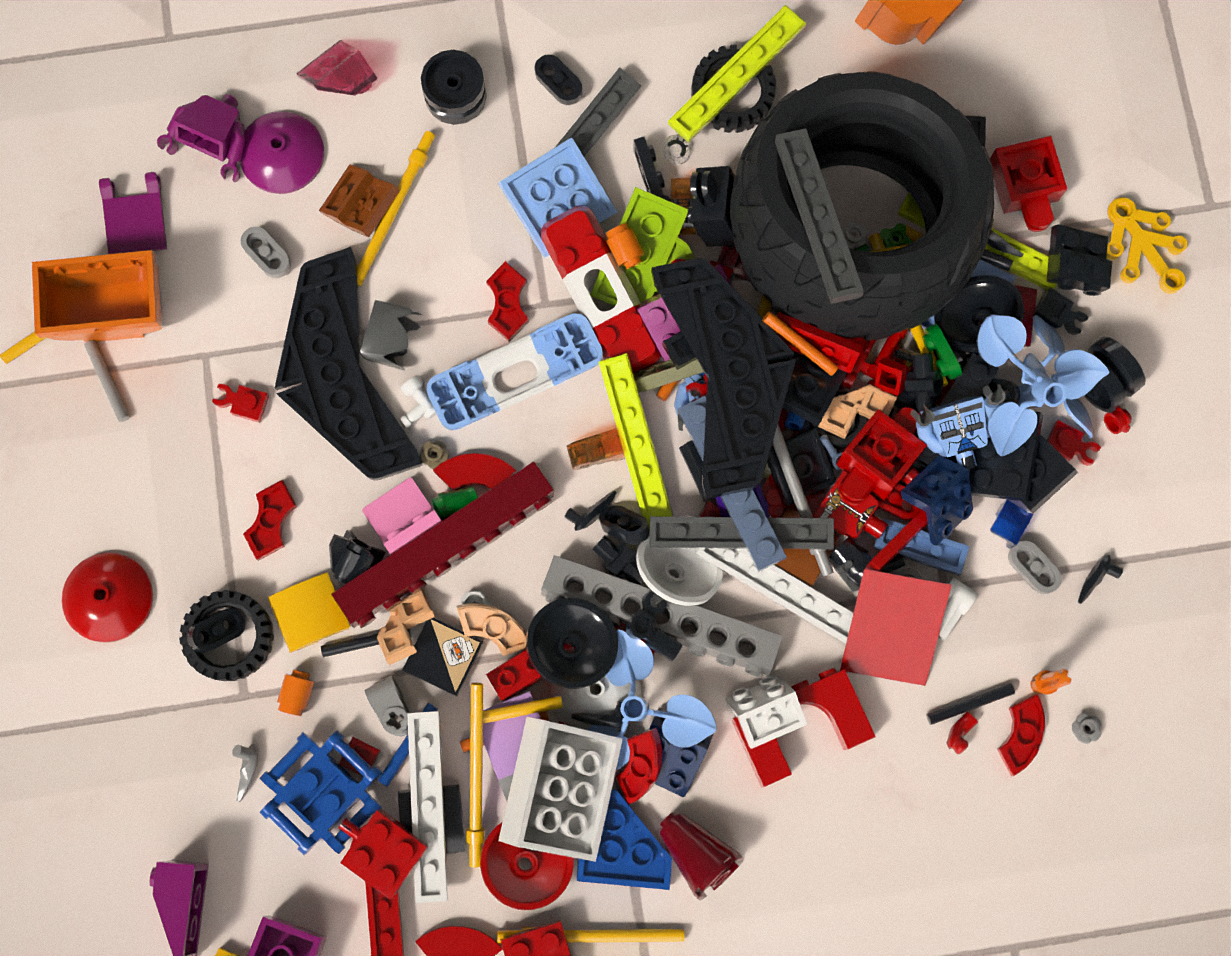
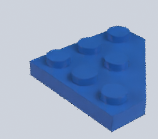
[577,790,672,890]

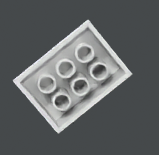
[498,717,623,862]

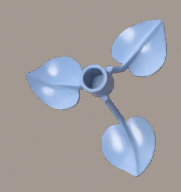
[977,315,1109,456]
[1006,315,1093,439]
[588,630,717,770]

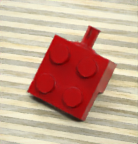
[338,809,429,900]
[500,919,572,956]

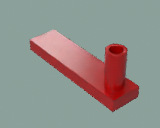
[865,467,928,572]

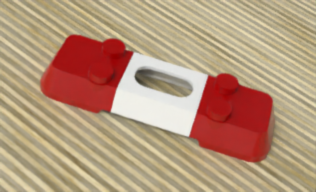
[541,205,662,373]

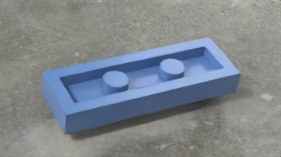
[873,518,969,576]

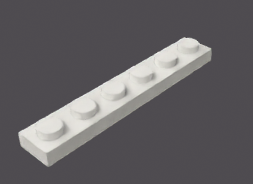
[695,548,853,644]
[407,711,448,903]

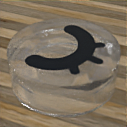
[663,134,692,165]

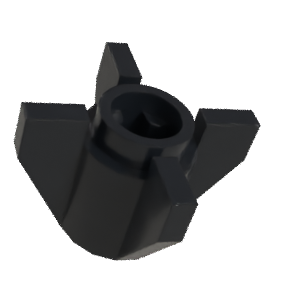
[329,530,386,584]

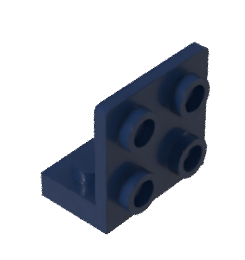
[901,455,973,546]
[649,707,713,797]

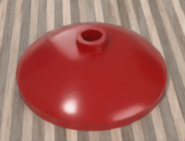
[61,553,153,643]
[480,822,574,910]

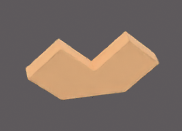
[818,385,897,439]
[377,589,435,665]

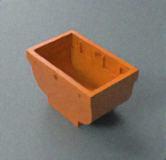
[855,0,964,45]
[32,250,162,342]

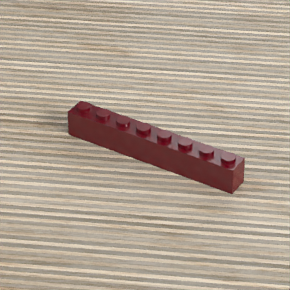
[331,461,554,628]

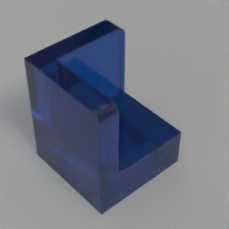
[990,500,1034,549]

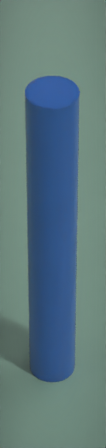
[378,703,438,787]

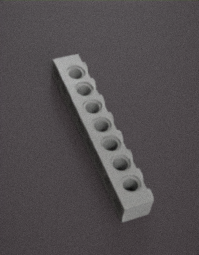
[541,555,783,677]

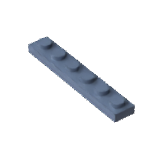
[678,396,786,572]

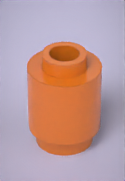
[606,223,645,269]
[277,669,315,716]

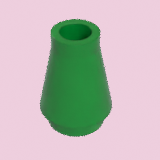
[432,486,478,521]

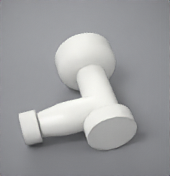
[400,375,437,428]

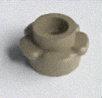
[420,440,449,469]

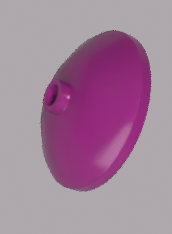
[239,111,324,194]

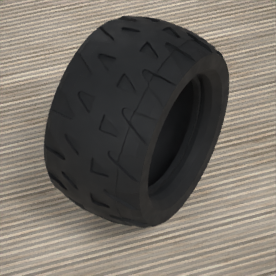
[730,71,994,340]

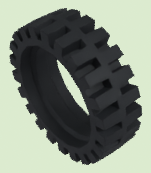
[691,45,776,133]
[179,590,274,681]

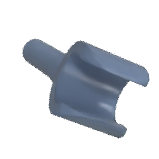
[820,435,842,470]

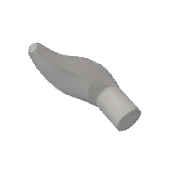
[232,743,257,802]

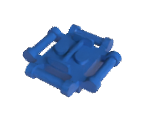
[260,730,382,856]

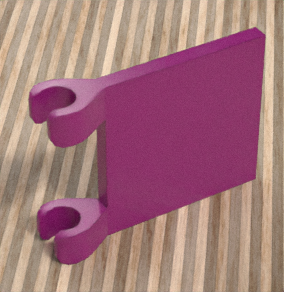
[99,172,167,254]

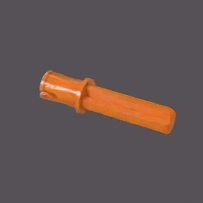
[1030,669,1072,695]

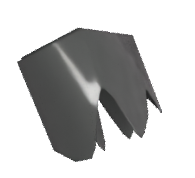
[360,300,422,370]

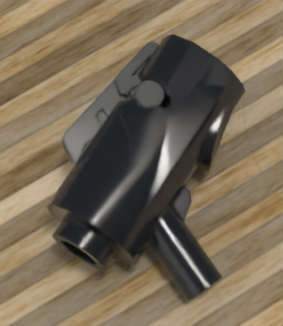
[828,537,905,592]

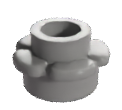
[1072,713,1102,744]

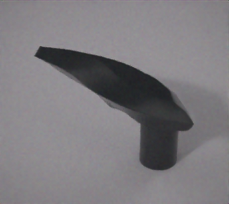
[987,219,1024,257]
[565,490,617,531]
[1078,555,1123,604]
[571,701,629,728]

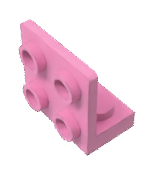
[362,478,442,555]

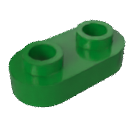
[922,323,962,380]

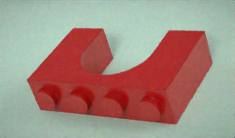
[731,667,876,788]

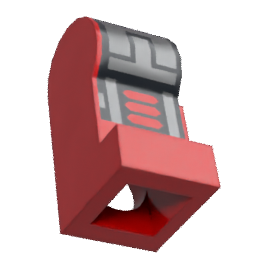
[874,347,919,396]

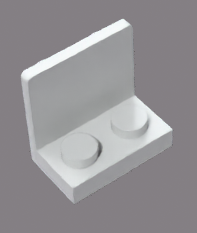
[725,675,808,749]

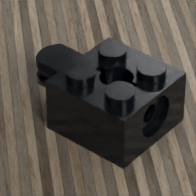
[688,166,735,247]

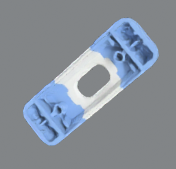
[426,313,603,430]

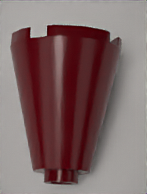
[659,813,744,901]

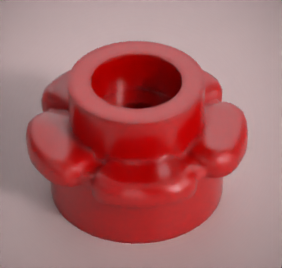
[1104,407,1132,434]

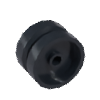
[421,49,487,125]
[1084,337,1146,413]

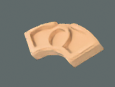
[456,603,527,656]

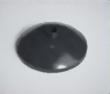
[934,275,1025,352]
[526,598,618,689]

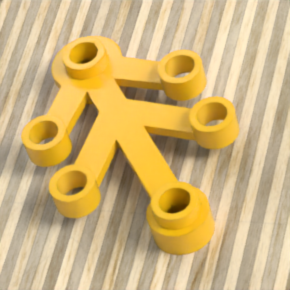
[1106,197,1187,294]

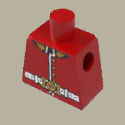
[813,470,888,540]

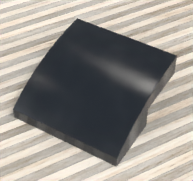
[398,784,466,854]

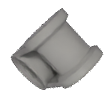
[364,676,410,737]

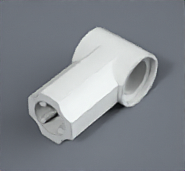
[938,577,978,640]

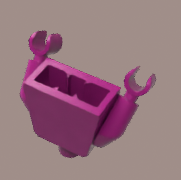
[157,94,245,183]

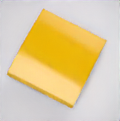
[267,572,350,653]

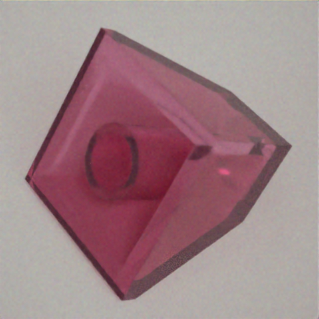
[296,40,378,96]

